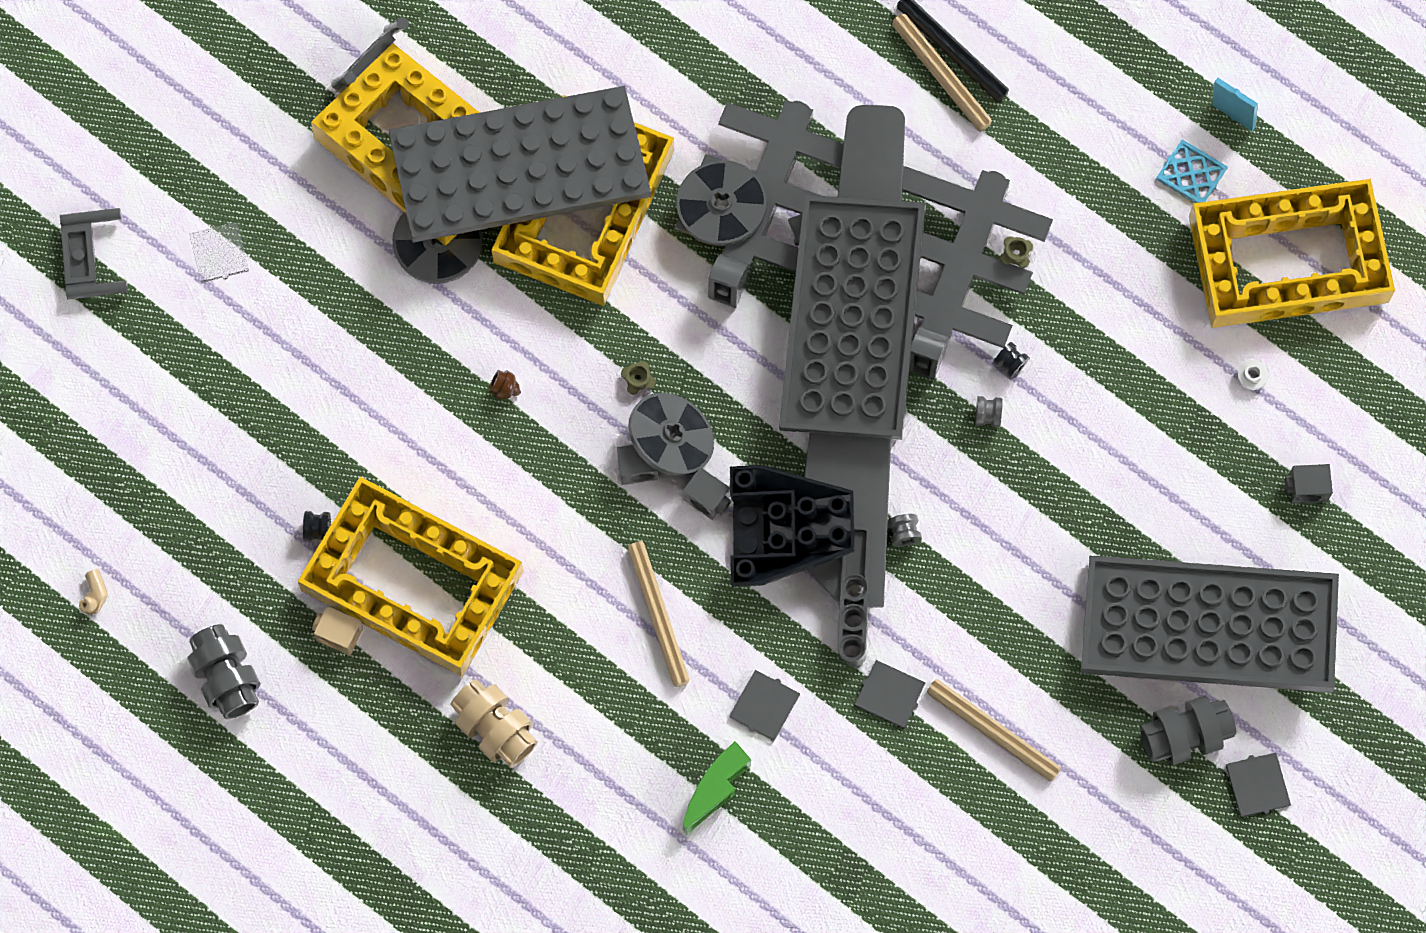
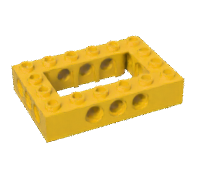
[311,43,480,246]
[492,95,674,306]
[1188,179,1395,328]
[297,477,524,677]

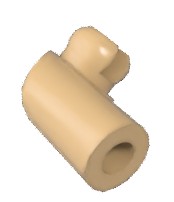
[79,569,108,615]

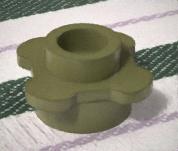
[1000,236,1033,268]
[621,361,656,395]

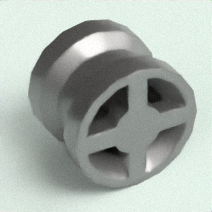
[975,396,1002,428]
[888,513,922,547]

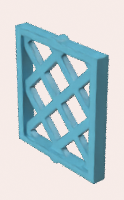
[1156,139,1228,203]

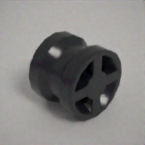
[992,342,1030,380]
[303,511,331,542]

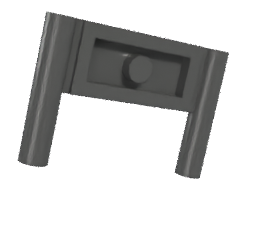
[331,17,409,90]
[60,208,128,300]

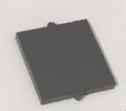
[855,660,926,729]
[729,670,800,741]
[1226,753,1291,818]

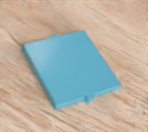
[1212,78,1258,131]

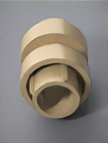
[450,679,538,768]

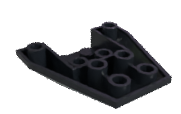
[730,465,855,587]

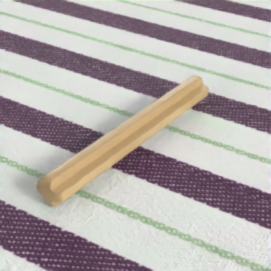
[892,14,992,131]
[628,541,689,687]
[927,679,1061,781]

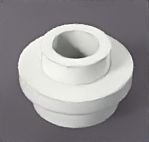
[1237,360,1268,390]

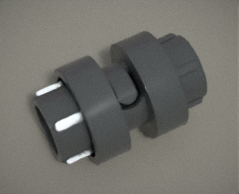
[187,624,261,719]
[1140,696,1236,766]

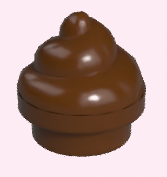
[488,370,521,400]

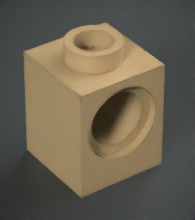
[312,606,364,656]

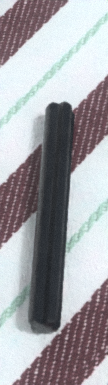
[897,0,1009,102]

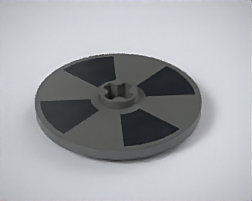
[676,160,767,246]
[392,212,483,284]
[628,393,714,477]

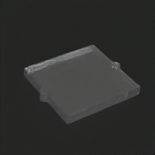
[189,222,249,283]

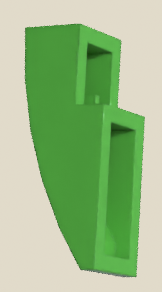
[683,741,751,835]

